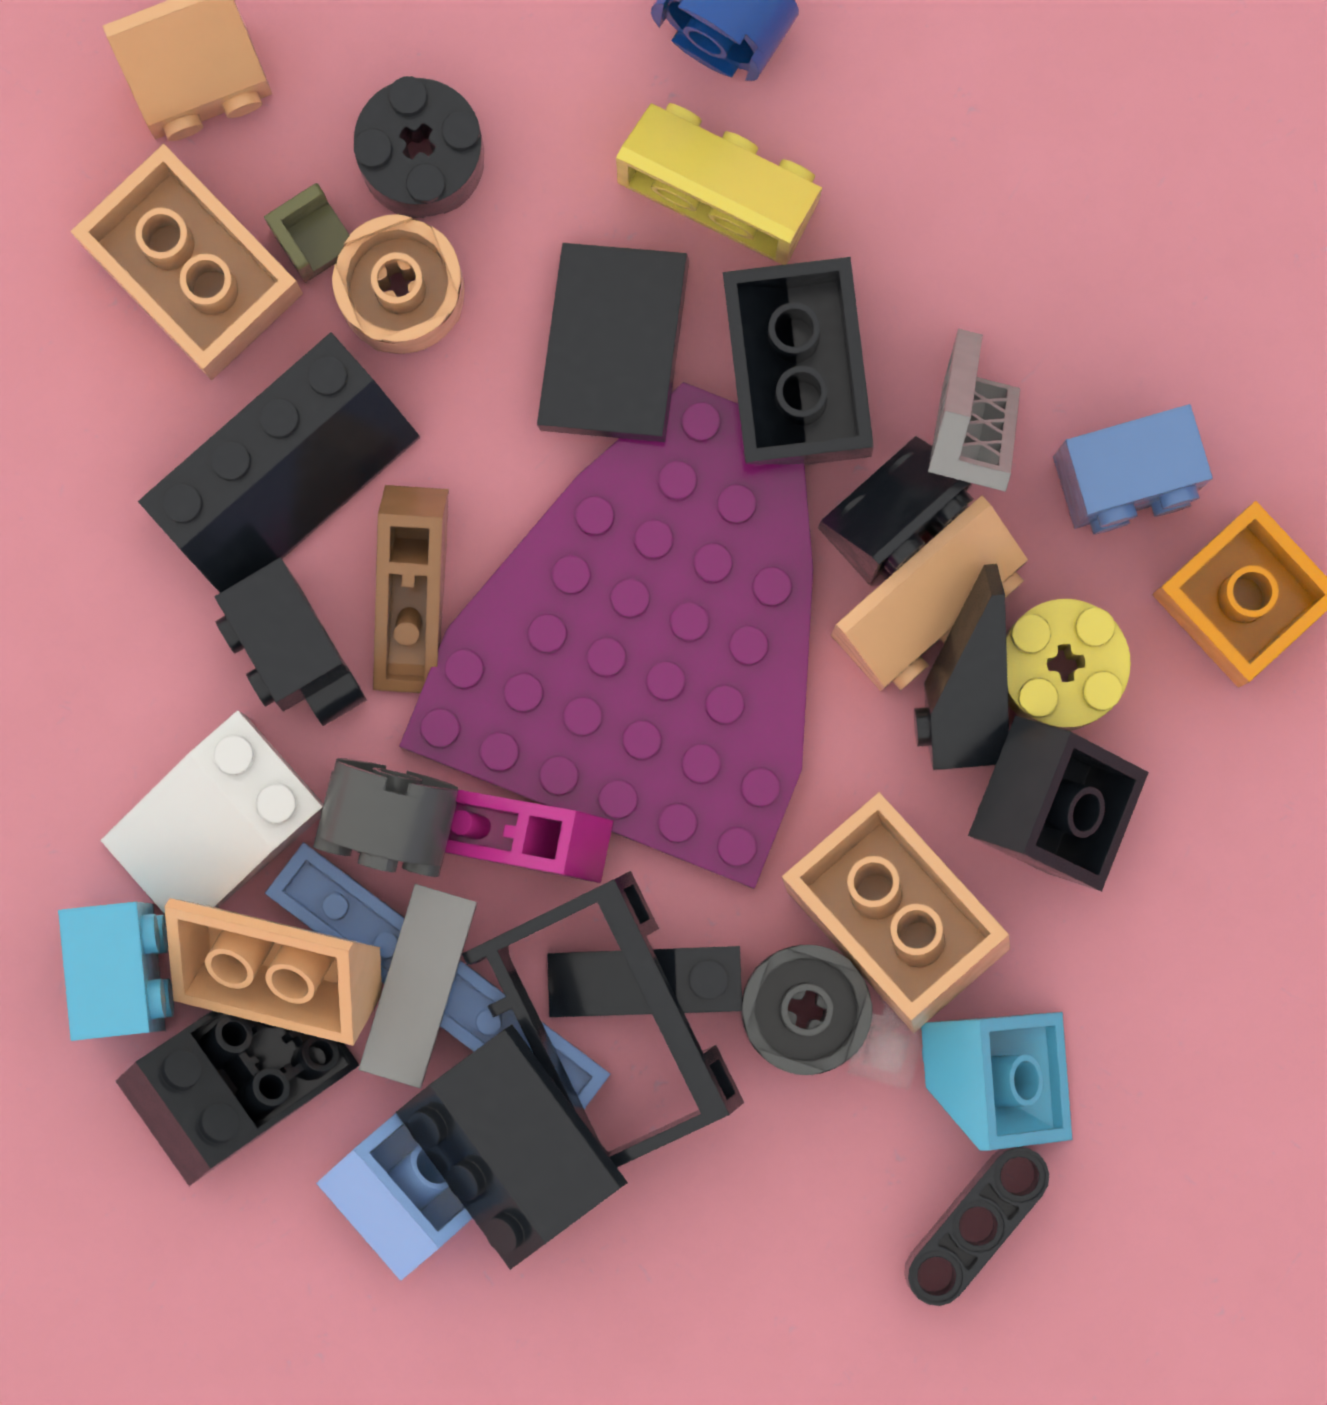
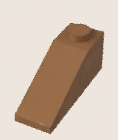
[373,485,449,693]

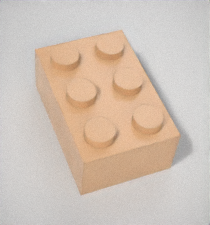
[70,143,303,381]
[782,792,1010,1033]

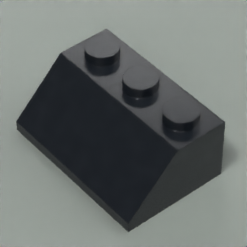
[723,257,874,465]
[396,1025,628,1270]

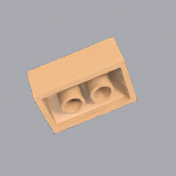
[831,495,1028,691]
[164,898,382,1046]

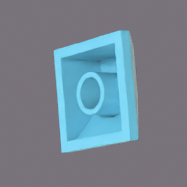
[921,1012,1073,1151]

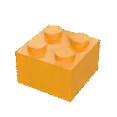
[1152,501,1327,688]

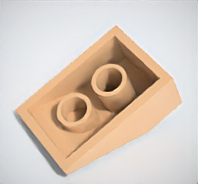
[102,0,272,141]

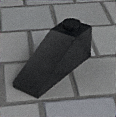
[914,564,1009,770]
[547,946,742,1017]

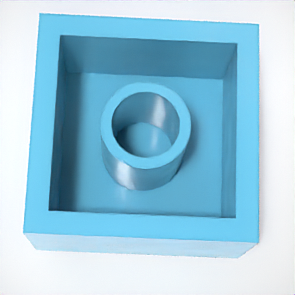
[58,901,174,1041]

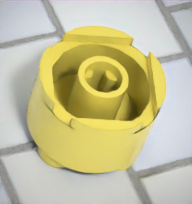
[1006,599,1131,731]

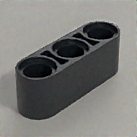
[904,1146,1049,1306]

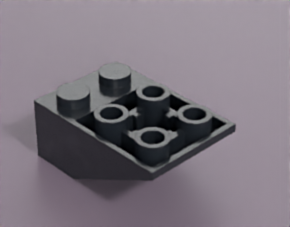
[818,436,974,584]
[116,1011,359,1186]

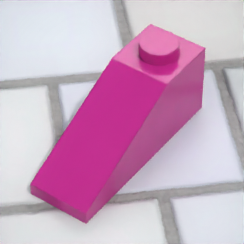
[445,790,613,883]

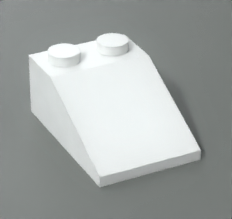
[100,710,323,914]

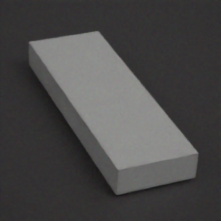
[358,884,478,1088]

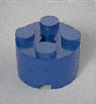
[651,0,799,81]

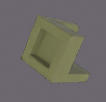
[264,183,350,283]

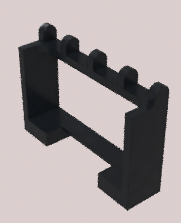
[462,871,745,1167]

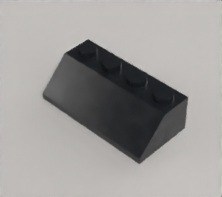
[138,332,421,593]

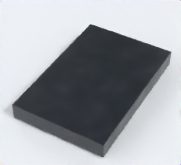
[537,243,690,442]

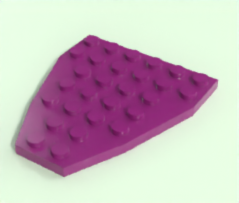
[399,382,813,889]

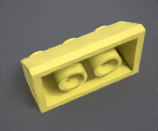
[616,103,822,265]

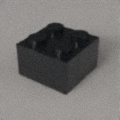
[968,715,1149,892]

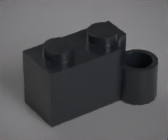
[214,557,367,726]

